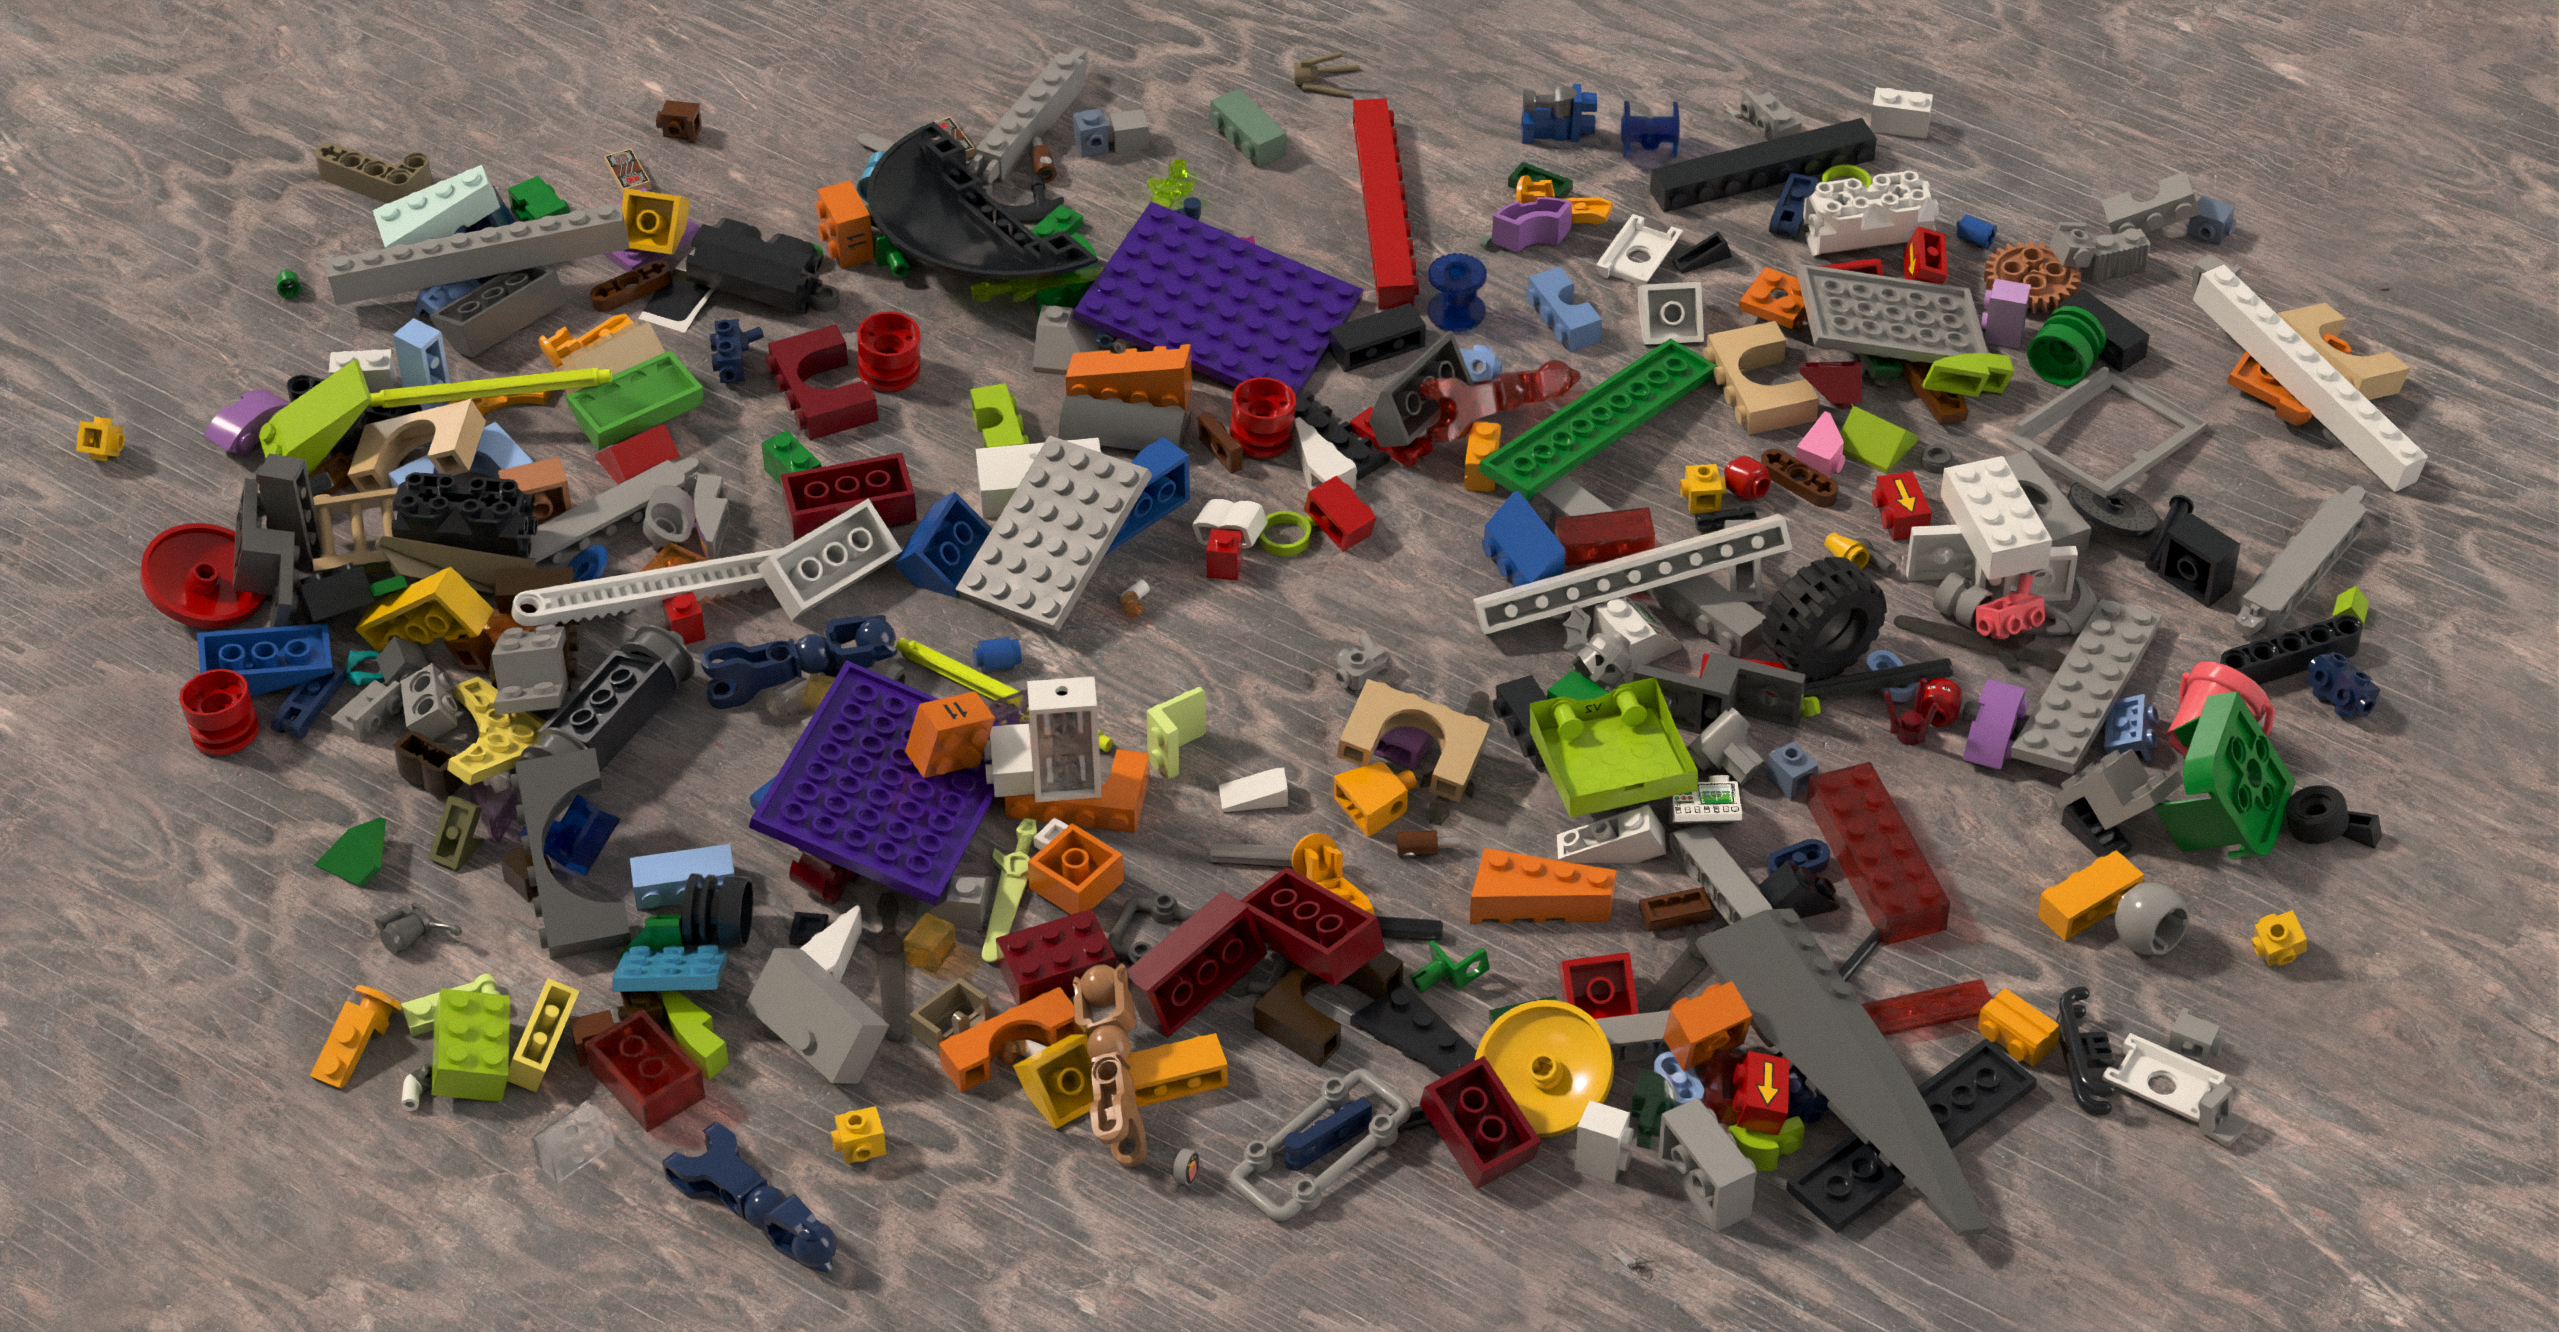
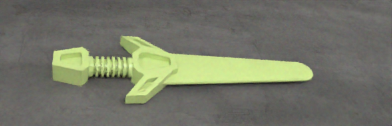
[982,818,1037,963]

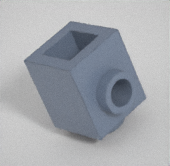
[1073,108,1109,158]
[2187,195,2236,245]
[1766,741,1819,801]

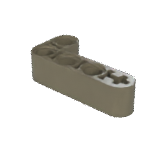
[315,143,432,203]

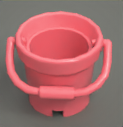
[2166,661,2275,757]

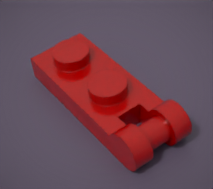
[1350,406,1433,467]

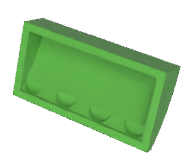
[566,350,703,451]

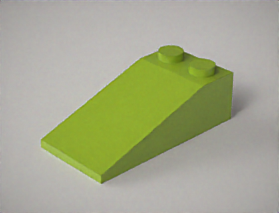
[258,360,372,474]

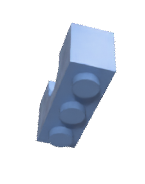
[1526,267,1602,352]

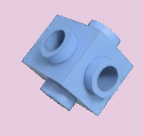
[1459,345,1502,389]

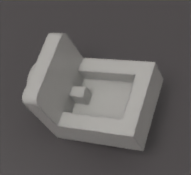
[2198,1082,2248,1146]

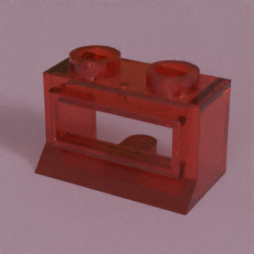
[1701,1048,1747,1126]

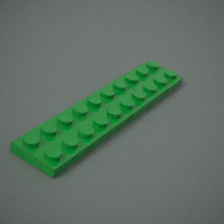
[1478,338,1718,500]

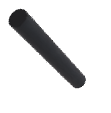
[1838,916,1896,982]

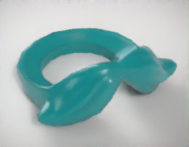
[345,650,385,686]

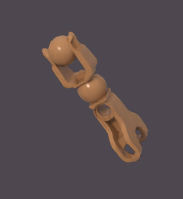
[1073,963,1147,1167]

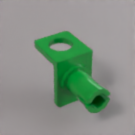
[873,235,910,278]
[1409,940,1490,994]

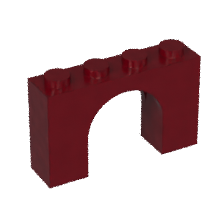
[765,324,878,441]

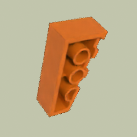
[1065,344,1192,410]
[1470,848,1617,924]

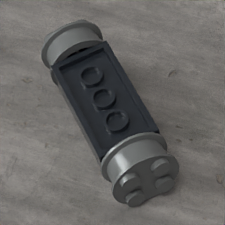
[520,625,695,772]

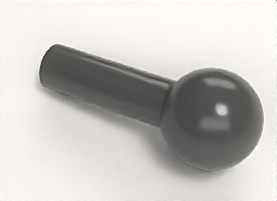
[1854,538,1897,574]

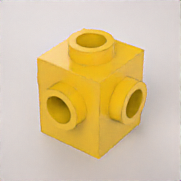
[76,416,125,461]
[1680,464,1726,514]
[2251,910,2307,966]
[830,1106,887,1165]

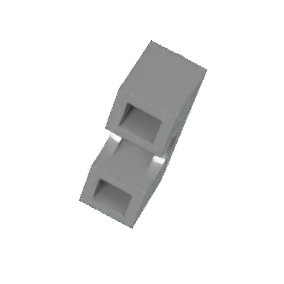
[2102,171,2201,234]

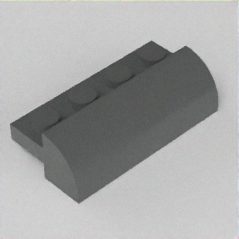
[1058,394,1191,451]

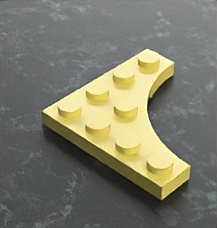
[448,677,546,785]

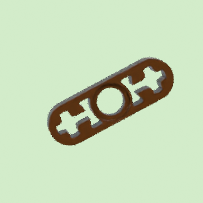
[590,260,673,312]
[1760,449,1838,507]

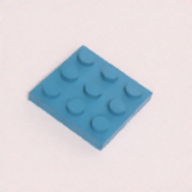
[612,944,727,992]

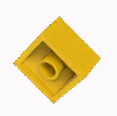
[622,188,690,255]
[1013,1034,1094,1129]

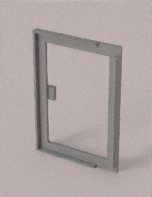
[2006,366,2209,498]

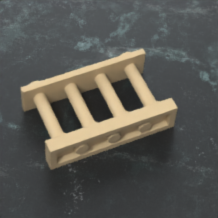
[313,487,398,578]

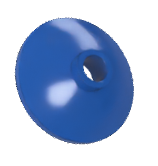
[565,545,608,581]

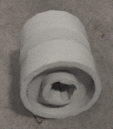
[1933,572,1994,629]

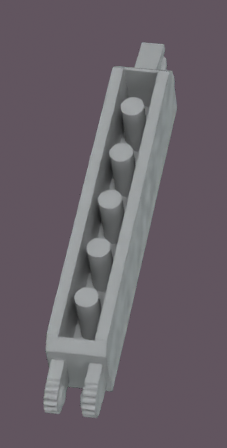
[967,48,1088,184]
[504,457,700,568]
[2234,485,2366,637]

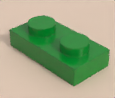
[1031,205,1084,239]

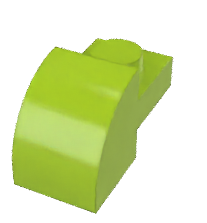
[1728,1116,1805,1171]

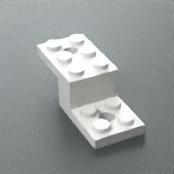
[1906,525,2078,601]

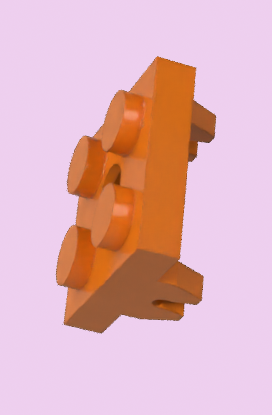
[1739,267,1808,329]

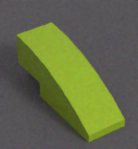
[1922,353,2014,397]
[660,990,729,1080]

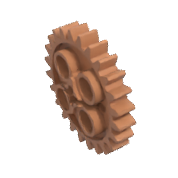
[1984,240,2081,314]

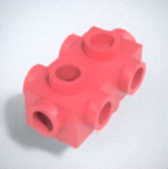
[1976,573,2045,639]

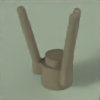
[1294,52,1360,98]

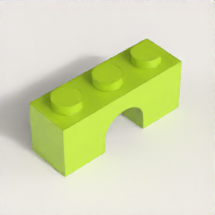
[970,383,1029,448]

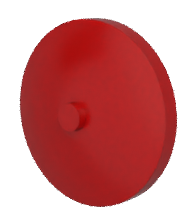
[140,523,267,629]

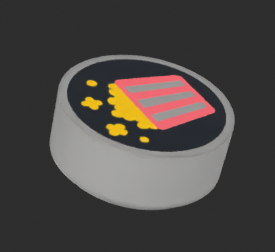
[1173,1148,1200,1186]

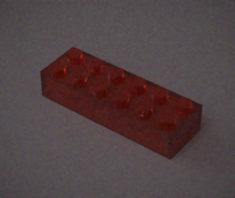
[1806,762,1950,946]

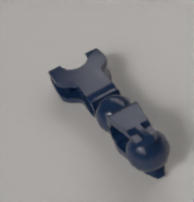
[700,615,898,709]
[662,1122,837,1273]

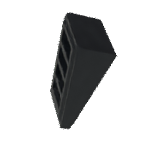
[2061,796,2132,858]

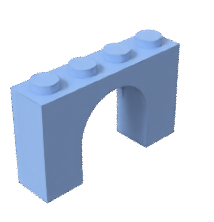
[388,422,534,488]

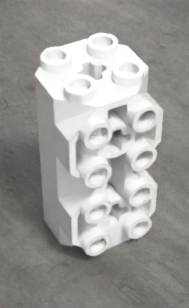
[1803,171,1939,256]

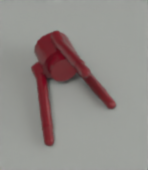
[1884,678,1939,745]

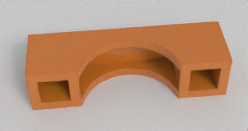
[939,987,1081,1093]

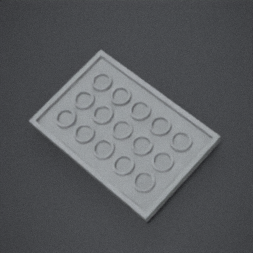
[1797,264,1988,363]
[955,435,1152,632]

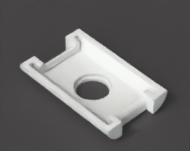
[1596,214,1683,288]
[2102,1033,2226,1123]

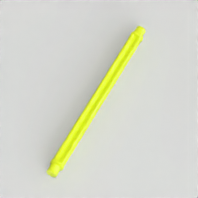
[370,368,613,408]
[896,637,1113,752]

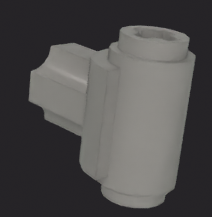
[1688,707,1765,786]

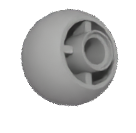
[2115,882,2189,956]

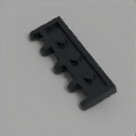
[1295,392,1391,481]

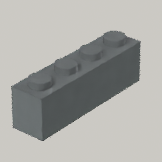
[256,453,323,572]

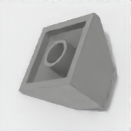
[1033,305,1100,374]
[915,873,993,931]

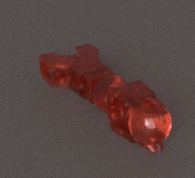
[1418,360,1581,443]

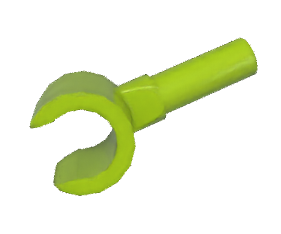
[1802,696,1821,717]

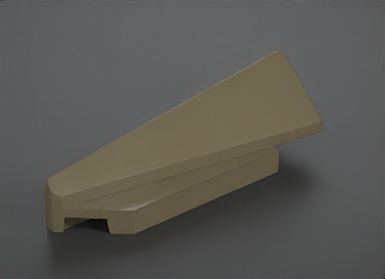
[375,535,536,596]

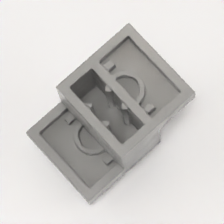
[492,624,569,715]
[2053,749,2183,830]

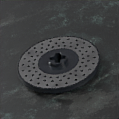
[2068,482,2158,536]

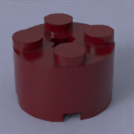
[789,849,860,904]

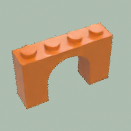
[1004,739,1150,833]

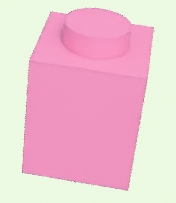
[1796,411,1845,478]

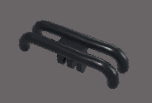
[2056,986,2115,1115]

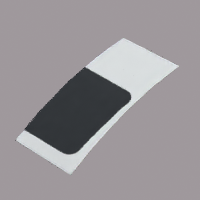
[638,248,715,333]

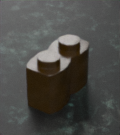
[393,731,463,799]

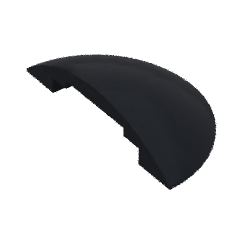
[867,122,1098,280]

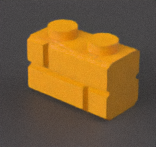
[1464,421,1501,492]
[1977,988,2061,1067]

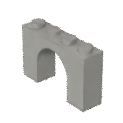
[2004,450,2092,553]

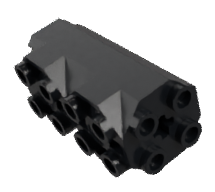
[686,218,822,315]
[391,472,538,557]

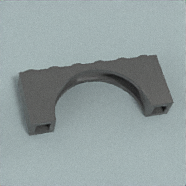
[510,748,631,959]

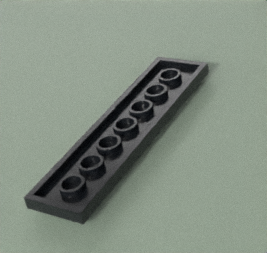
[1786,1038,2037,1233]

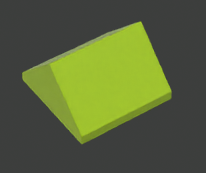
[1840,406,1919,474]

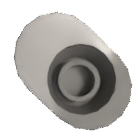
[643,485,696,551]

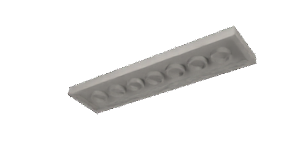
[2011,599,2162,774]

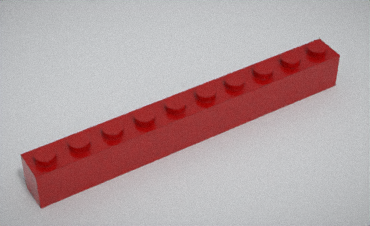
[1353,98,1419,309]

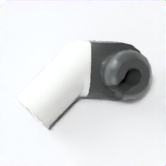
[401,1064,433,1111]

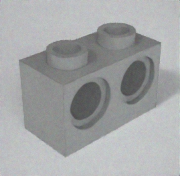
[400,663,458,741]

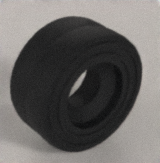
[2285,785,2349,844]

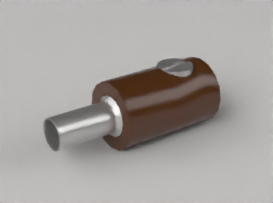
[1030,137,1057,183]
[1396,830,1461,857]

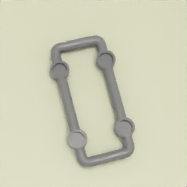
[1229,1069,1412,1221]

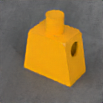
[1334,762,1417,838]

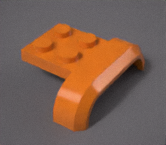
[2227,333,2351,426]

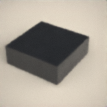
[789,912,829,946]

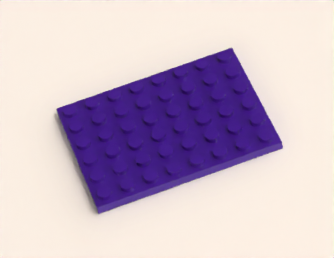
[1073,201,1364,398]
[749,660,1003,906]

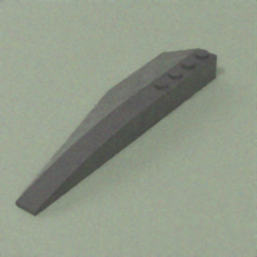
[1695,908,1988,1236]

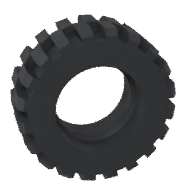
[1761,557,1887,681]

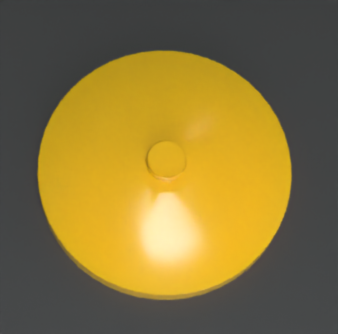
[1475,1000,1614,1138]

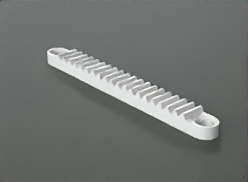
[511,548,782,626]

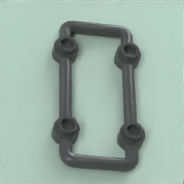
[1107,893,1291,997]

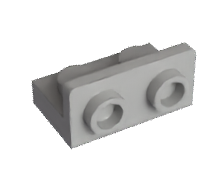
[1740,89,1802,140]
[331,680,403,743]

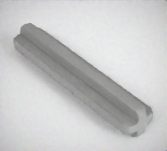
[1210,843,1295,867]

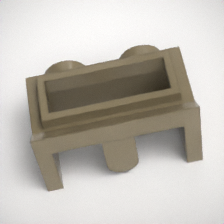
[909,977,992,1058]

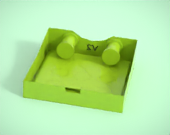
[1530,677,1698,818]

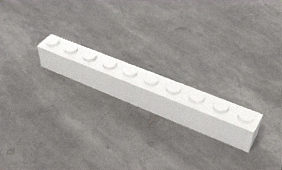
[2193,265,2428,492]
[1473,514,1793,635]

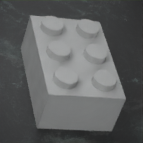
[1658,1098,1757,1232]

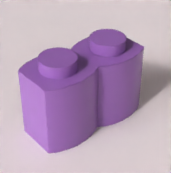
[1373,727,1434,769]

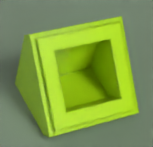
[2332,585,2369,627]

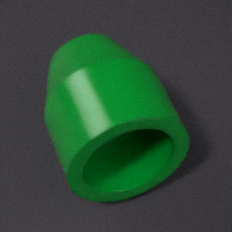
[276,269,301,299]

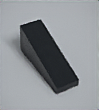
[1672,232,1732,274]
[2315,811,2382,849]

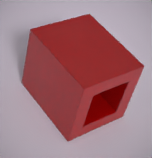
[1206,529,1243,581]
[662,592,706,645]

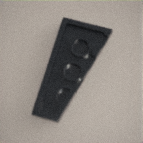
[1350,983,1477,1077]

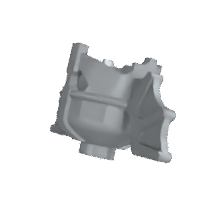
[1563,605,1634,692]

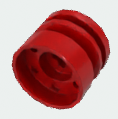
[857,311,921,392]
[1229,377,1296,458]
[179,669,260,756]

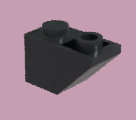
[1758,860,1840,919]

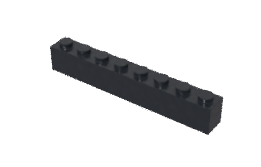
[1650,118,1877,212]

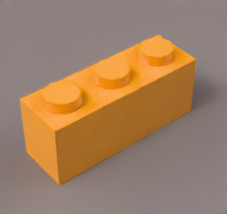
[2037,850,2144,941]
[1127,1033,1228,1107]

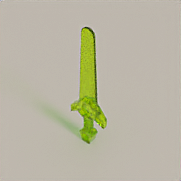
[1147,159,1195,209]
[971,267,1104,302]

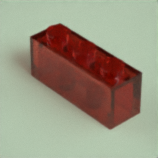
[1555,507,1655,566]

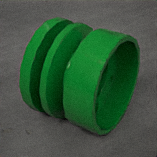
[2027,306,2107,387]

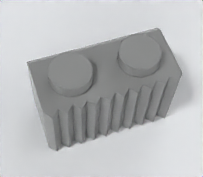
[2082,228,2150,283]

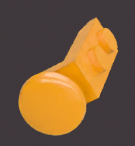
[1516,175,1613,225]
[538,314,633,369]
[1291,833,1374,914]
[310,985,402,1089]

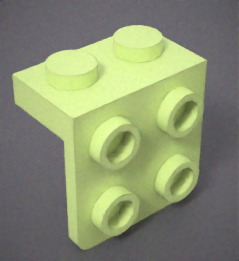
[1147,687,1206,780]

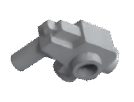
[1334,633,1390,690]

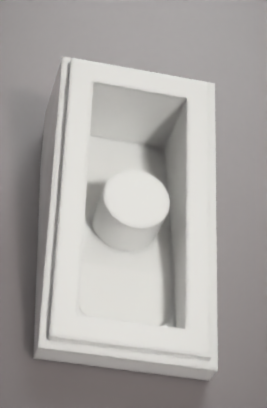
[1219,768,1288,812]

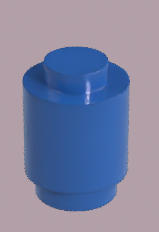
[973,637,1022,673]

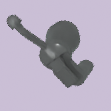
[374,903,462,954]

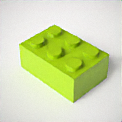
[431,988,510,1102]

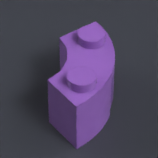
[1492,197,1573,252]
[203,390,289,456]
[1963,679,2029,770]

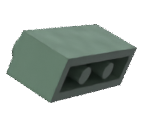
[1209,88,1287,168]

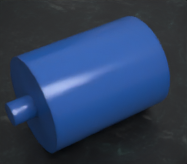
[1956,214,1997,249]

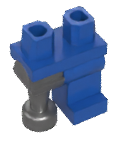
[1521,84,1598,144]

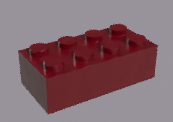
[780,452,917,541]
[1240,867,1385,986]
[1127,890,1268,1038]

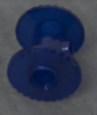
[1621,101,1680,158]
[1427,253,1487,332]

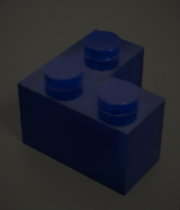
[519,794,621,876]

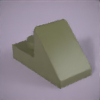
[428,796,484,870]

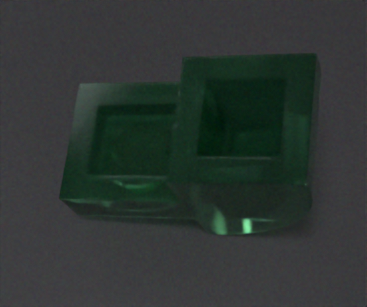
[1631,1068,1675,1149]

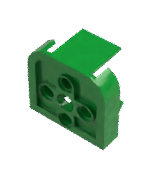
[2153,691,2296,860]

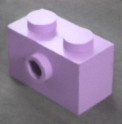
[1981,279,2031,349]

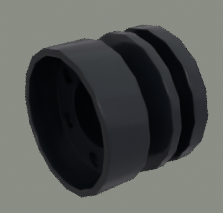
[681,873,754,948]

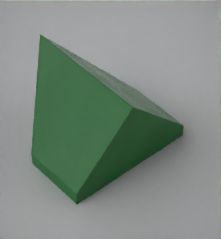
[314,817,386,887]
[616,915,685,959]

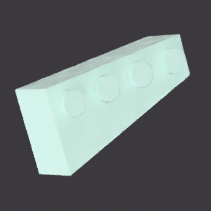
[373,165,500,249]

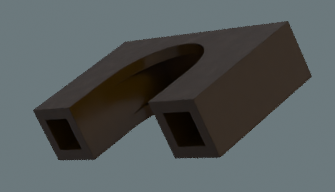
[489,567,582,691]
[1253,950,1404,1068]

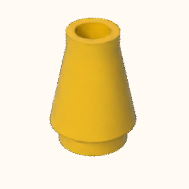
[1824,532,1870,569]

